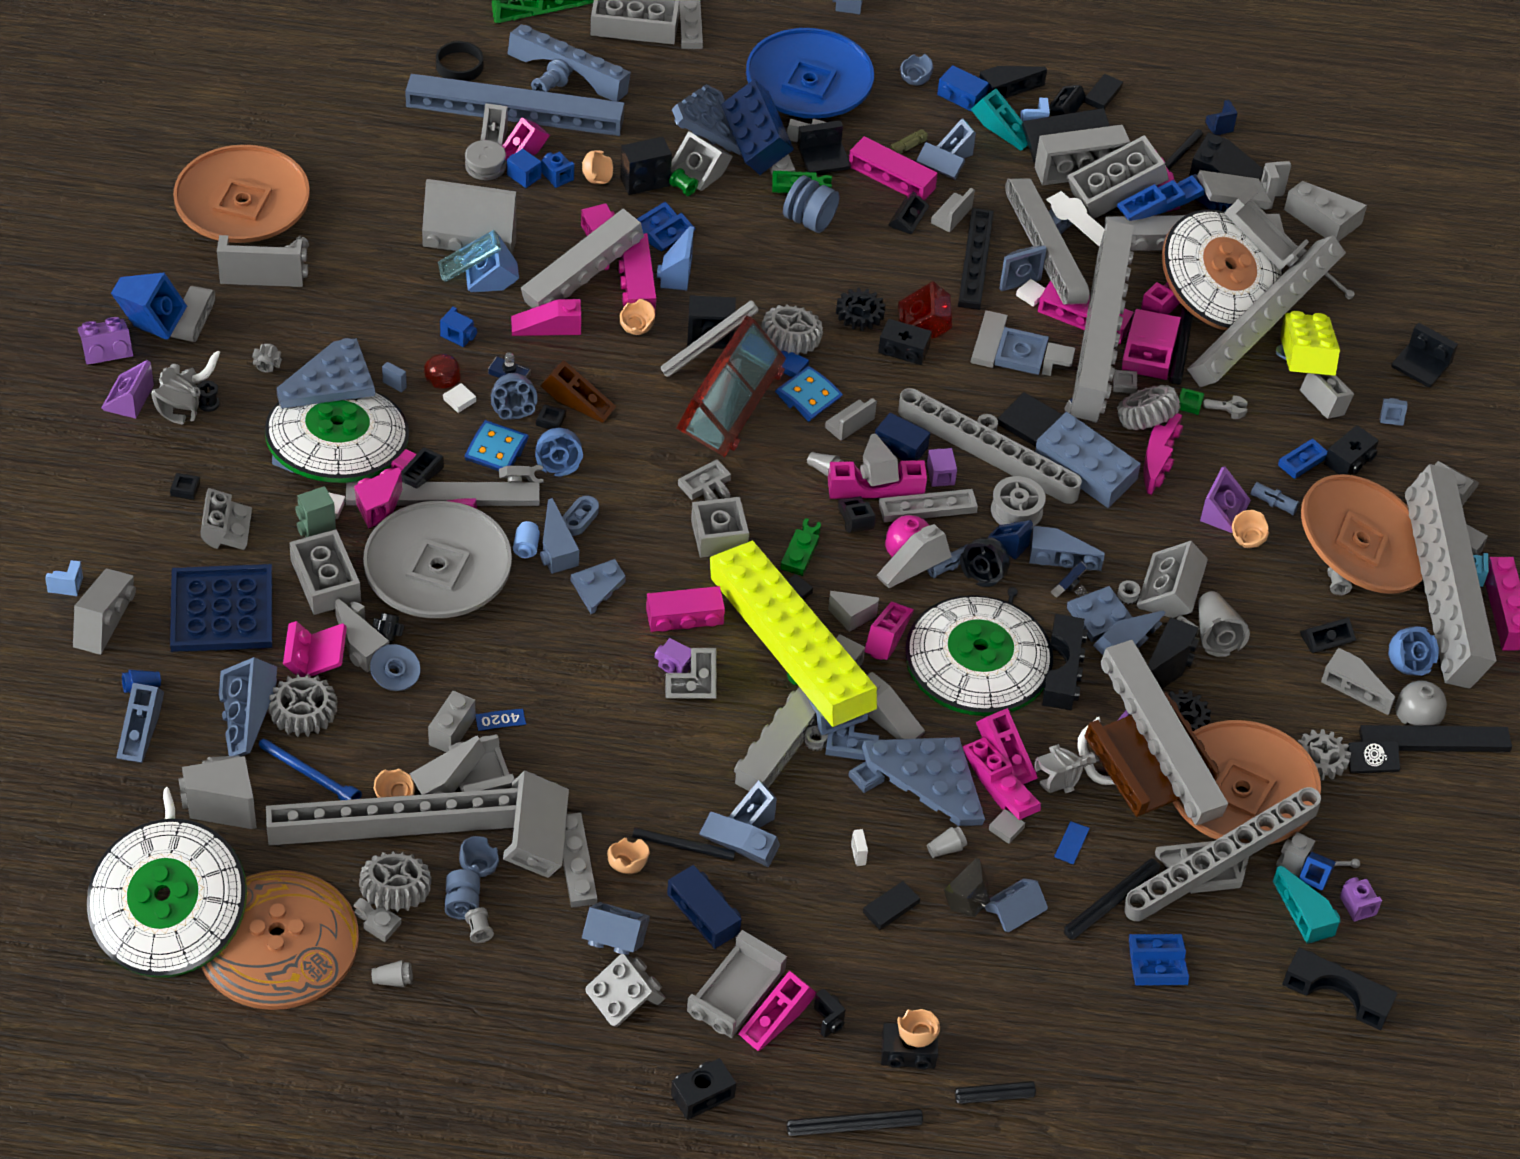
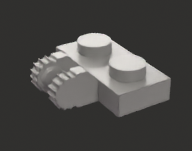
[678,460,731,501]

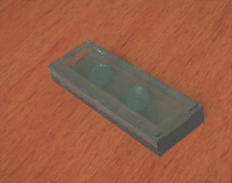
[438,230,501,282]

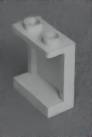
[448,734,515,792]

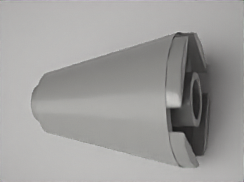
[1198,591,1250,657]

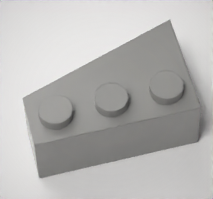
[1284,181,1367,242]
[73,568,136,655]

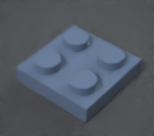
[994,327,1049,375]
[1067,586,1133,642]

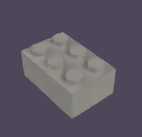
[289,529,361,615]

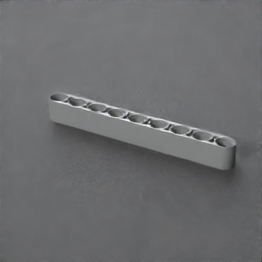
[1006,178,1090,305]
[898,388,1082,504]
[1125,787,1321,921]

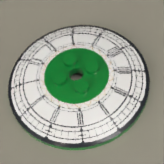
[265,391,409,483]
[905,595,1053,716]
[87,819,247,977]

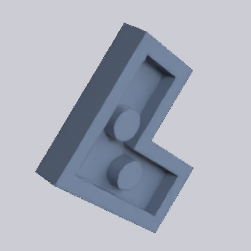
[825,725,879,760]

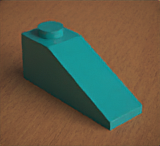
[971,89,1028,151]
[1273,866,1340,944]

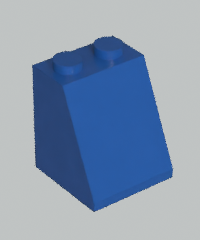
[111,273,187,339]

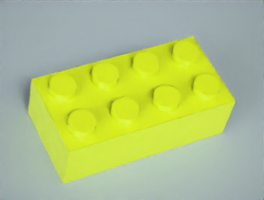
[1280,311,1340,376]

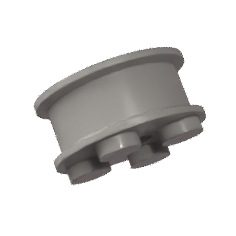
[991,476,1046,526]

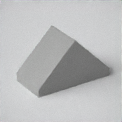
[481,103,508,146]
[828,591,879,632]

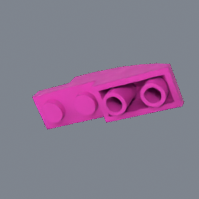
[1144,413,1183,495]
[963,737,1041,820]

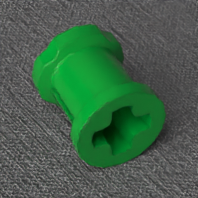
[669,168,699,196]

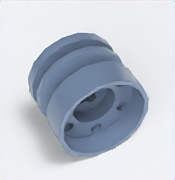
[783,175,840,233]

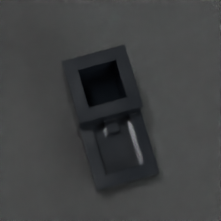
[838,496,875,533]

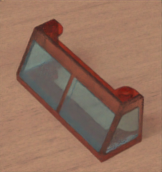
[676,315,786,457]

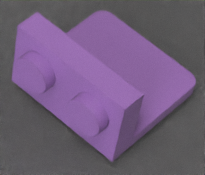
[78,317,133,365]

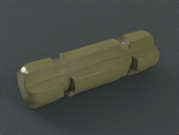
[890,129,928,154]

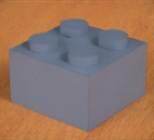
[582,902,650,955]

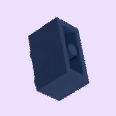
[875,413,930,461]

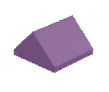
[101,360,154,419]
[1200,467,1251,533]

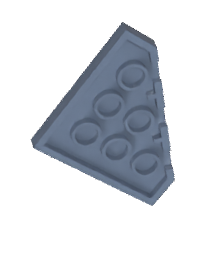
[672,84,741,155]
[277,338,375,408]
[862,737,985,826]

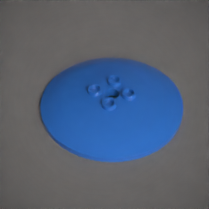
[746,28,874,119]

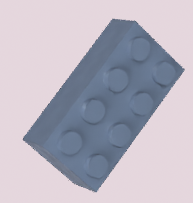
[1035,411,1141,508]

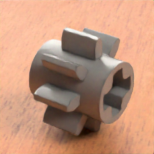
[252,344,282,373]

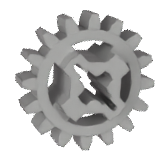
[1298,729,1351,780]

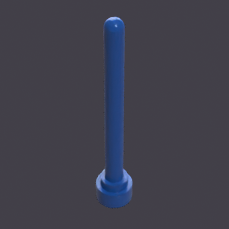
[259,739,362,800]

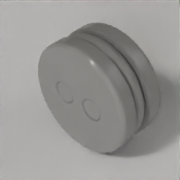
[465,140,506,180]

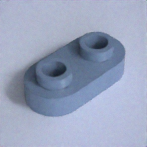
[563,496,599,536]

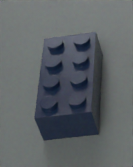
[721,79,794,175]

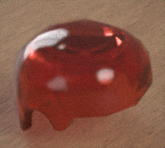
[424,354,461,388]

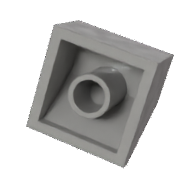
[671,131,733,191]

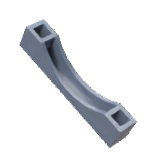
[508,24,631,102]

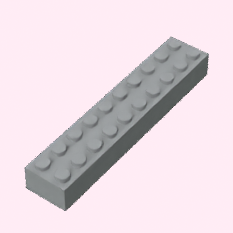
[1070,220,1136,422]
[1405,464,1497,689]

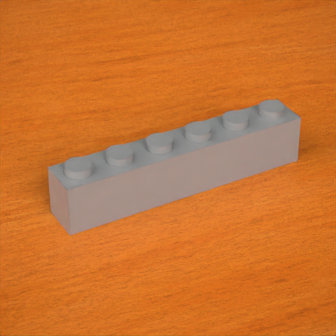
[521,209,644,308]

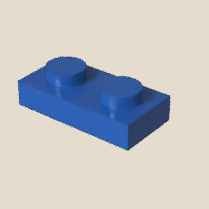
[1278,438,1327,479]

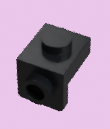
[814,988,846,1038]

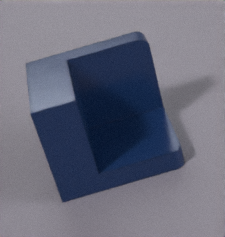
[1205,100,1238,135]

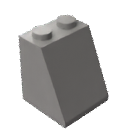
[178,756,257,829]

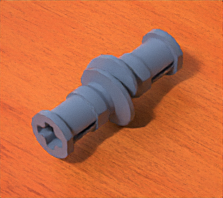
[531,59,574,92]

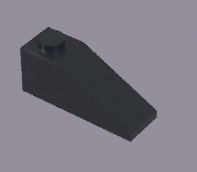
[979,66,1047,99]

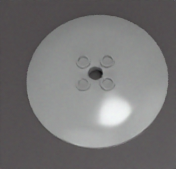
[363,501,512,618]

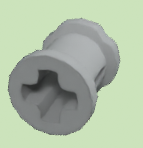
[1327,567,1352,595]
[465,907,494,943]

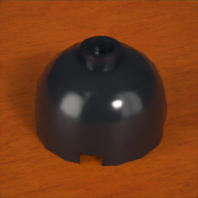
[960,537,1010,587]

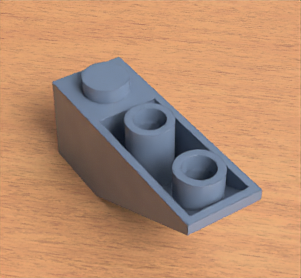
[1029,526,1105,571]
[1093,610,1166,655]

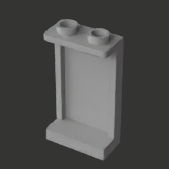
[1224,185,1309,270]
[217,235,308,287]
[503,771,569,878]
[687,930,787,1038]

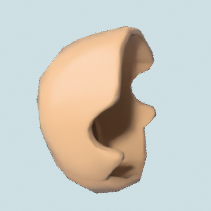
[582,150,613,184]
[620,299,655,335]
[1232,510,1269,549]
[373,768,416,798]
[607,838,650,874]
[897,1009,940,1048]

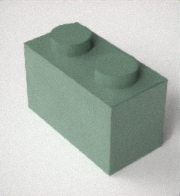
[295,486,336,537]

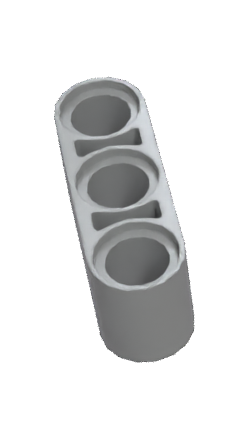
[171,285,215,342]

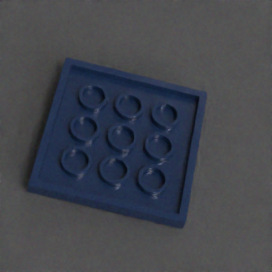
[170,564,273,652]

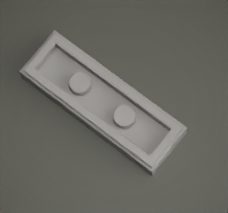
[971,310,1008,368]

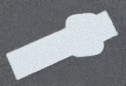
[1046,191,1105,246]

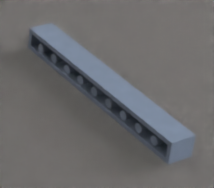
[406,74,624,136]

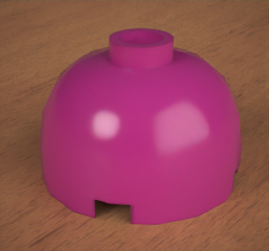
[885,515,930,557]

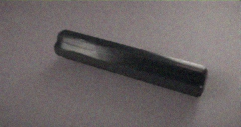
[955,1081,1036,1104]

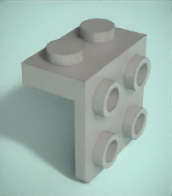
[585,954,665,1027]

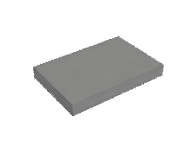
[1197,170,1272,209]

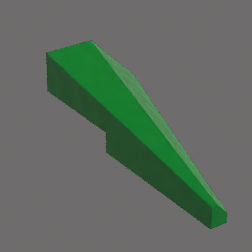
[492,0,594,23]

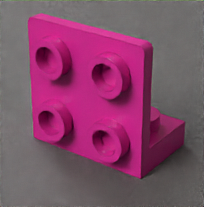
[283,621,347,677]

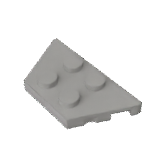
[1155,841,1249,893]

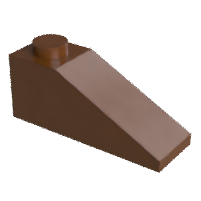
[540,360,616,423]

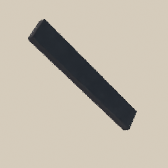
[958,208,994,310]
[1359,725,1512,752]

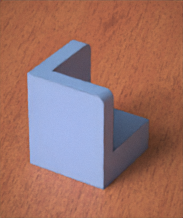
[1020,98,1050,121]
[45,560,83,596]

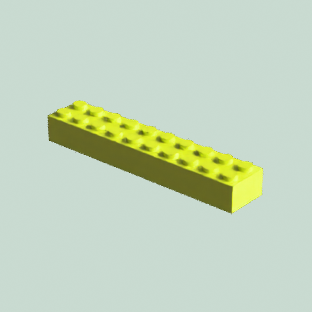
[710,540,877,727]

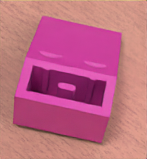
[1122,309,1181,380]

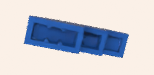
[1117,175,1204,221]

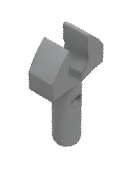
[1203,396,1248,419]

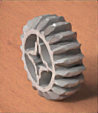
[761,304,823,355]
[1117,385,1181,430]
[268,673,338,737]
[359,851,431,912]

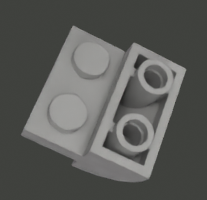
[200,488,252,550]

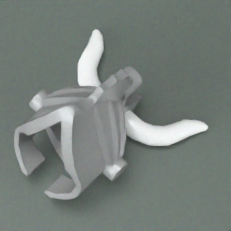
[152,351,220,425]
[1035,717,1115,793]

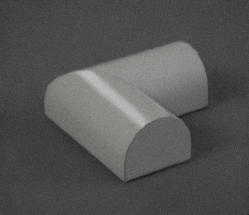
[665,648,716,698]

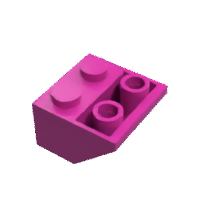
[354,467,403,529]

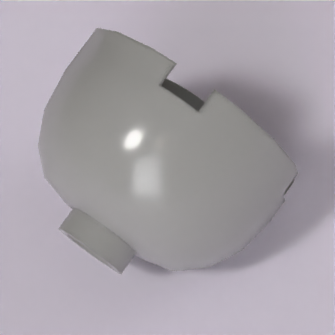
[1395,681,1447,726]

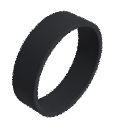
[436,41,483,81]

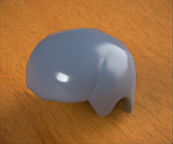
[900,54,933,86]
[459,836,499,877]

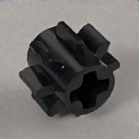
[372,613,404,641]

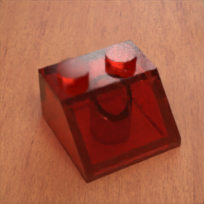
[898,281,952,338]

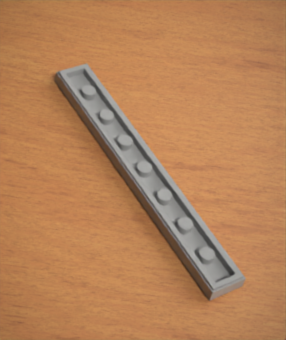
[346,482,540,506]

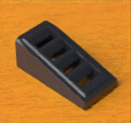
[401,447,444,489]

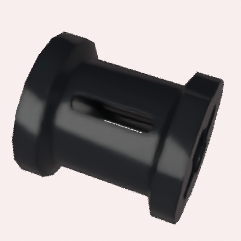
[197,380,220,412]

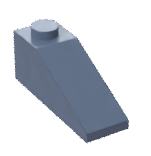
[540,498,579,574]
[116,683,164,763]
[699,812,780,868]

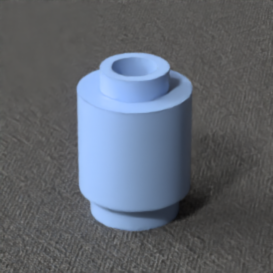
[513,521,540,558]

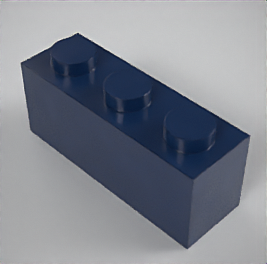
[667,865,742,949]

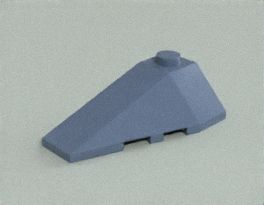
[219,657,277,757]

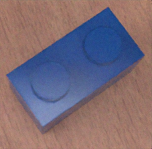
[937,65,989,112]

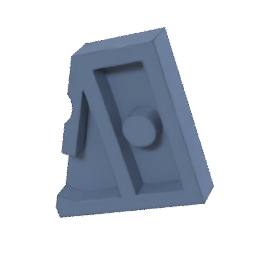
[571,559,626,614]

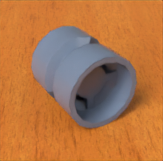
[445,869,480,920]

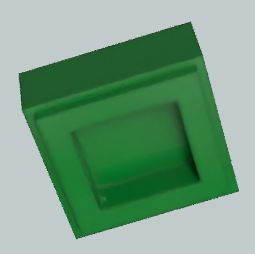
[1179,388,1205,415]

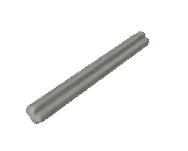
[661,301,759,377]

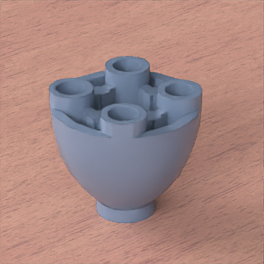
[491,373,537,420]

